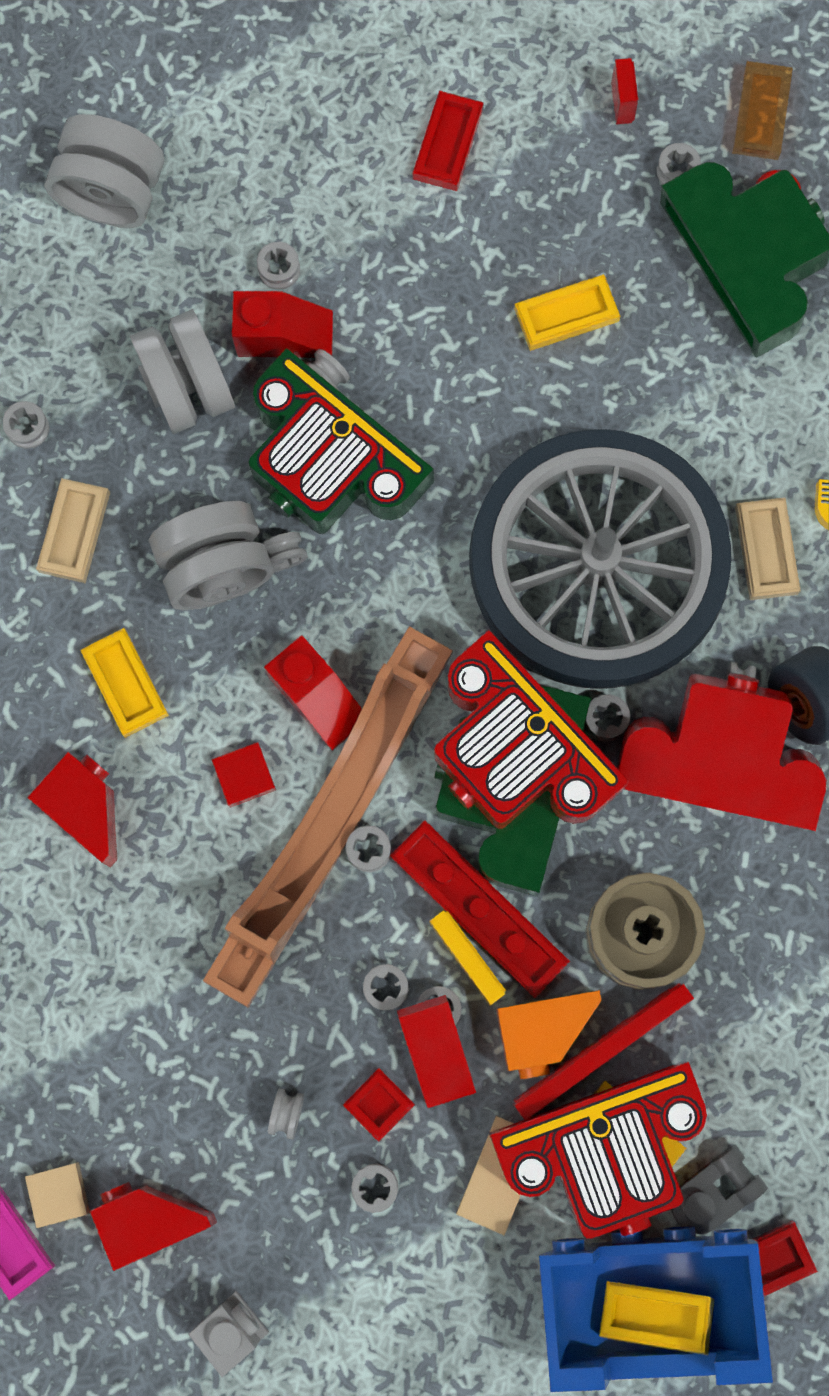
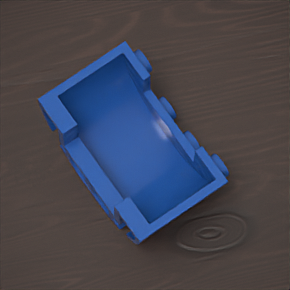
[539,1226,773,1392]

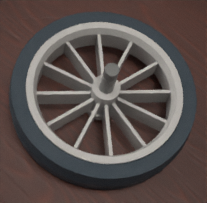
[469,429,732,689]

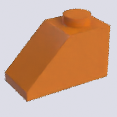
[496,990,602,1080]

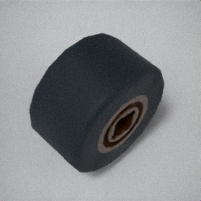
[767,646,829,745]

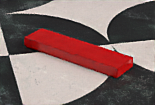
[390,820,570,999]
[512,983,694,1120]

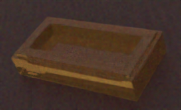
[732,61,793,160]

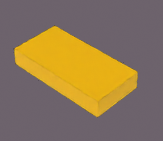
[514,274,620,351]
[80,628,169,738]
[429,910,506,1006]
[599,1281,715,1355]

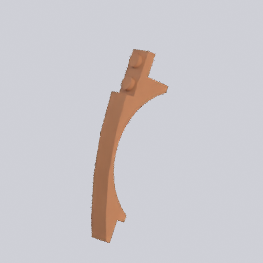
[203,626,453,1008]

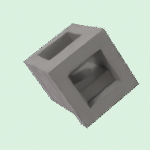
[188,1291,269,1377]

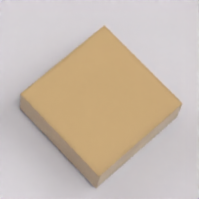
[25,1162,90,1228]

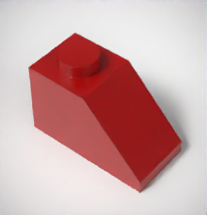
[232,291,333,358]
[264,635,362,751]
[27,752,117,868]
[90,1182,217,1271]

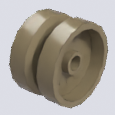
[585,872,705,990]

